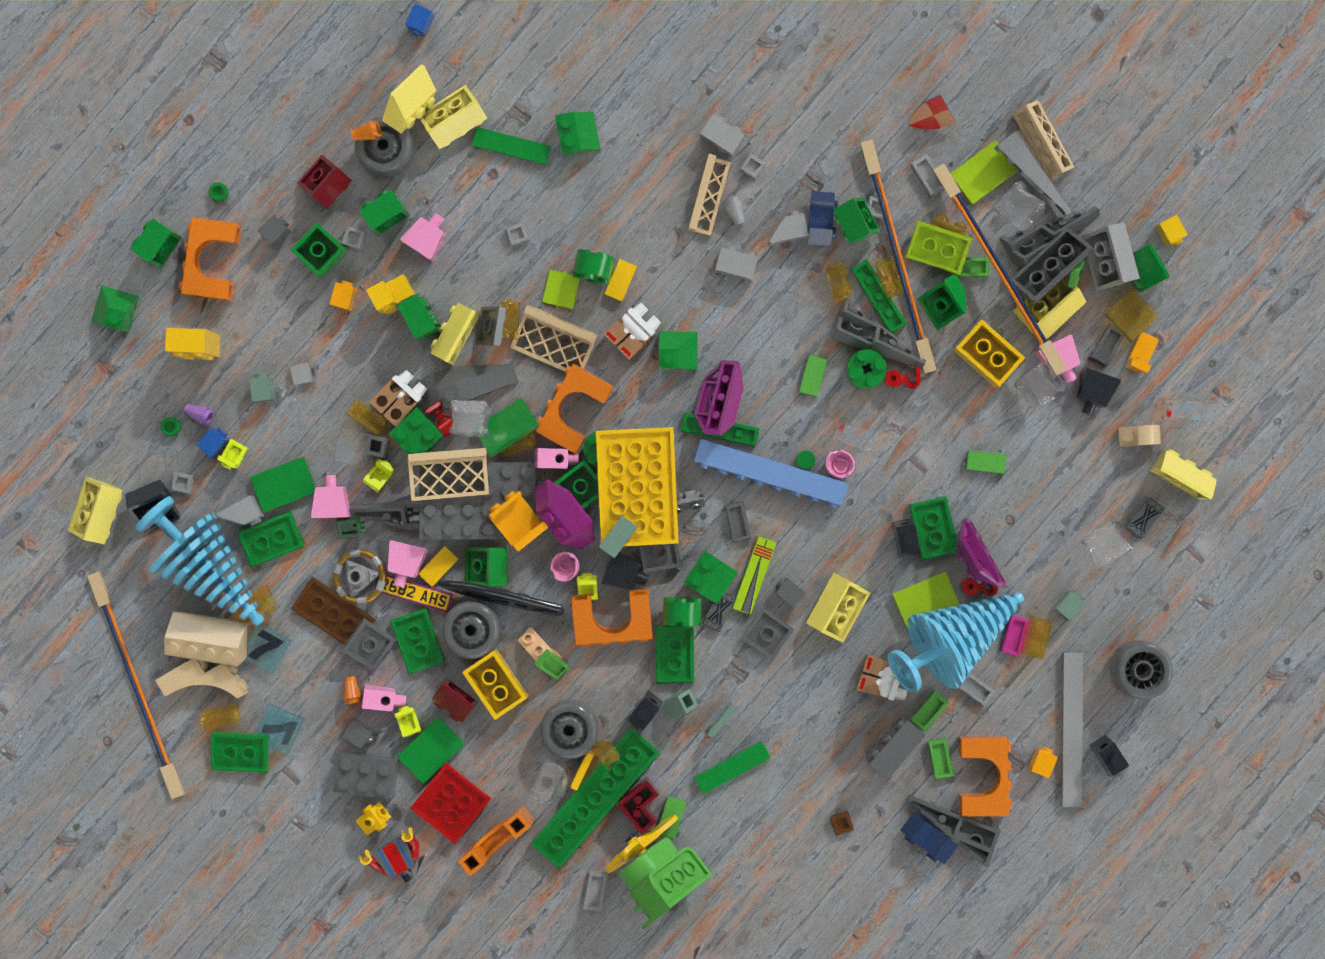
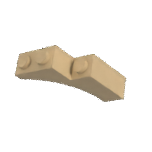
[155,659,248,699]

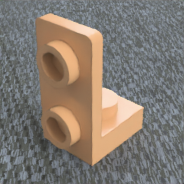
[518,627,562,661]

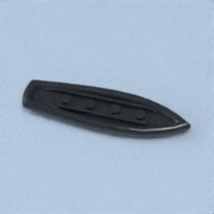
[437,580,564,617]

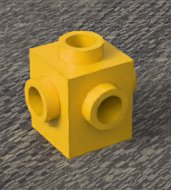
[355,802,391,835]

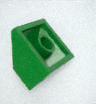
[917,274,966,331]
[91,286,139,333]
[659,331,698,370]

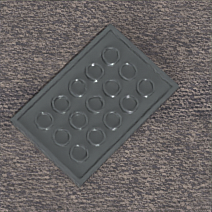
[419,462,535,539]

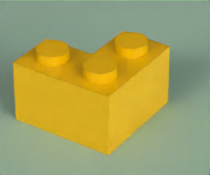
[366,274,416,315]

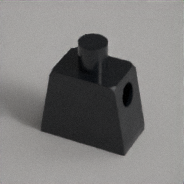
[1077,367,1121,416]
[892,518,920,558]
[601,551,649,590]
[626,690,663,730]
[1089,735,1129,776]

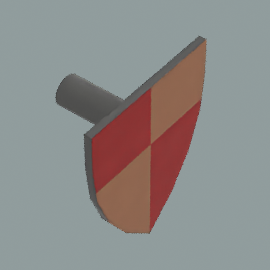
[908,94,957,130]

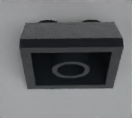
[125,479,180,534]

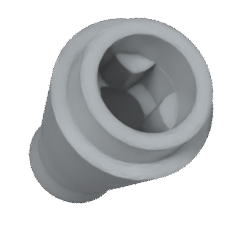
[723,196,745,226]

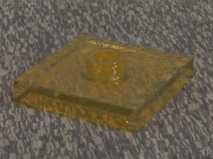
[1104,288,1159,342]

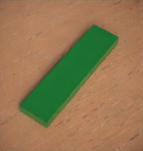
[472,127,551,165]
[850,259,907,333]
[681,413,759,447]
[694,740,771,794]

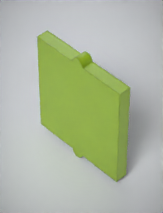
[542,270,580,310]

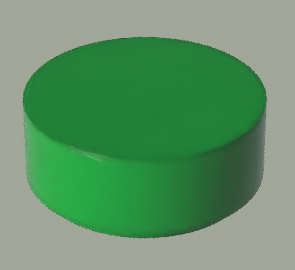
[208,182,229,202]
[161,417,182,436]
[796,450,815,470]

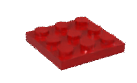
[410,762,491,844]

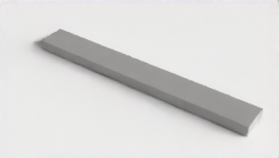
[1061,652,1083,807]

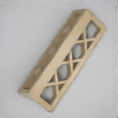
[1012,100,1074,179]
[689,154,731,237]

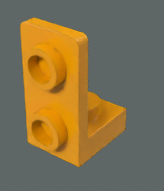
[1125,332,1159,374]

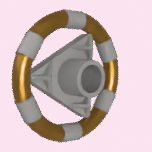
[333,549,386,605]

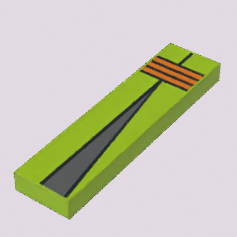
[733,536,776,615]

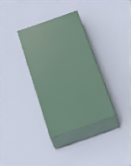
[599,516,638,558]
[707,703,737,739]

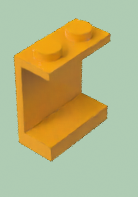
[487,491,548,552]

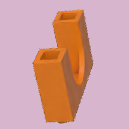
[180,217,242,302]
[536,364,615,454]
[571,589,653,647]
[958,736,1012,816]
[458,804,535,876]

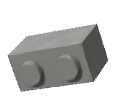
[700,114,745,158]
[715,246,758,282]

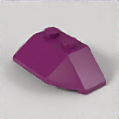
[695,360,744,435]
[534,480,596,549]
[956,518,1008,588]

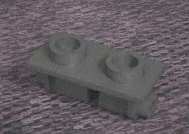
[676,489,705,514]

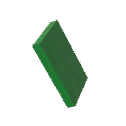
[474,397,539,458]
[250,457,316,513]
[908,496,958,561]
[237,511,306,568]
[390,608,446,675]
[655,625,694,683]
[397,716,465,784]
[211,731,269,773]

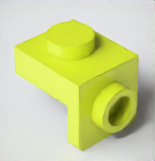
[217,439,249,470]
[363,458,394,493]
[577,573,598,600]
[394,706,422,738]

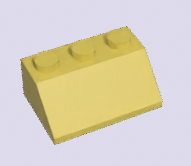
[382,64,436,133]
[420,85,487,150]
[1013,278,1086,339]
[430,303,480,365]
[1150,449,1217,500]
[67,477,123,545]
[806,573,870,643]

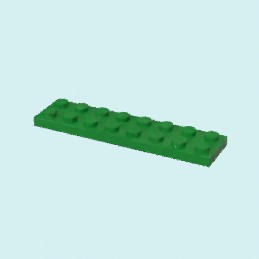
[530,727,660,869]

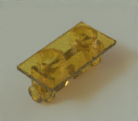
[930,214,969,236]
[875,256,904,298]
[826,261,852,302]
[501,299,520,340]
[346,400,388,435]
[500,430,539,458]
[198,703,242,730]
[592,739,620,770]

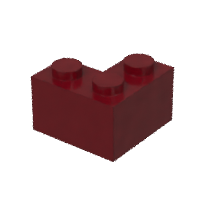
[617,777,659,835]

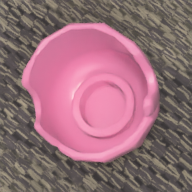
[825,450,855,479]
[550,551,579,582]

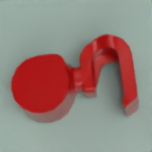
[884,366,921,389]
[425,399,459,438]
[960,578,998,597]

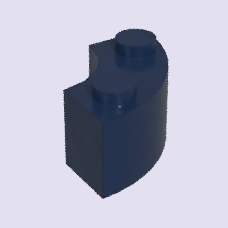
[808,191,838,246]
[900,812,958,864]

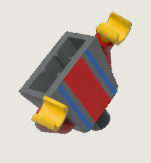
[359,827,420,883]

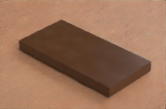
[291,577,376,644]

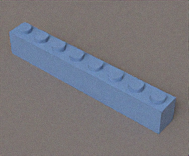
[694,439,849,508]

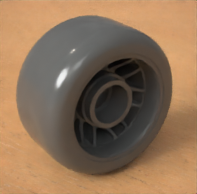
[355,117,415,177]
[442,600,502,659]
[1110,640,1173,700]
[540,699,599,759]

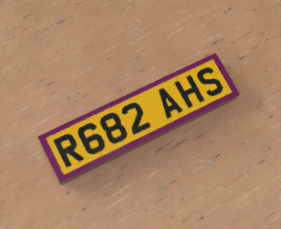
[375,574,454,613]

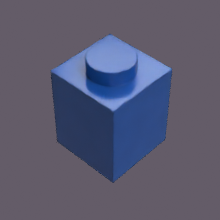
[405,3,435,37]
[196,428,230,458]

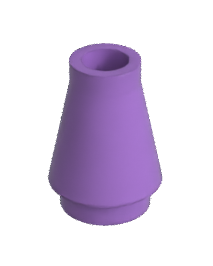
[183,404,214,425]

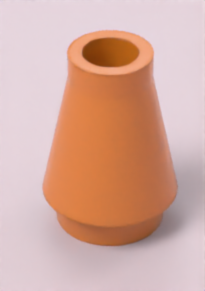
[351,120,382,141]
[343,676,362,705]

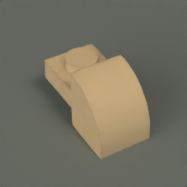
[1119,425,1161,447]

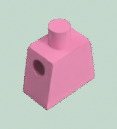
[400,213,445,262]
[1035,335,1080,384]
[534,448,579,469]
[311,475,351,518]
[388,540,428,588]
[362,684,406,711]

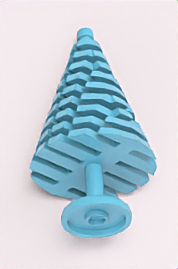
[135,496,264,626]
[887,592,1024,693]

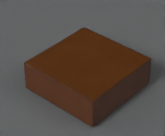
[829,811,854,836]

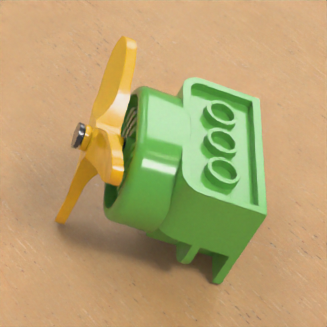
[605,814,712,930]

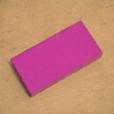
[1000,615,1030,657]

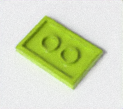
[950,140,1018,206]
[905,220,973,275]
[892,571,960,629]

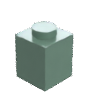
[249,373,275,403]
[1052,590,1086,621]
[663,689,698,719]

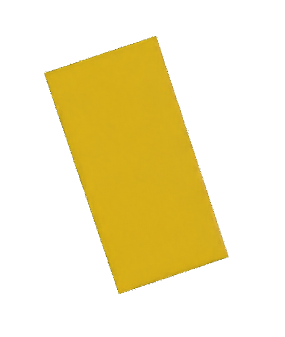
[604,259,637,302]
[419,546,459,587]
[571,751,595,790]

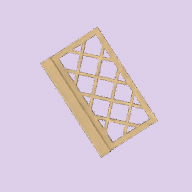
[510,305,599,371]
[407,448,489,501]

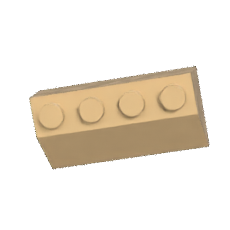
[164,611,247,666]

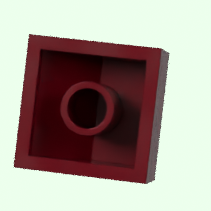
[297,155,352,209]
[432,679,478,722]

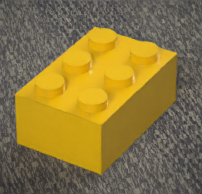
[953,319,1025,388]
[165,328,221,361]
[462,648,529,720]

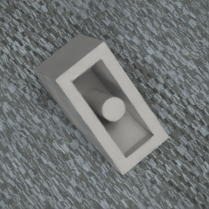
[769,211,809,246]
[216,496,265,526]

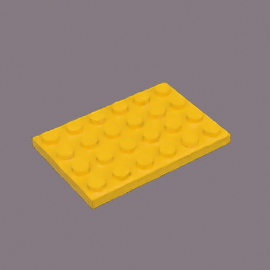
[595,427,679,546]

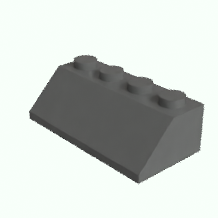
[1011,227,1094,303]

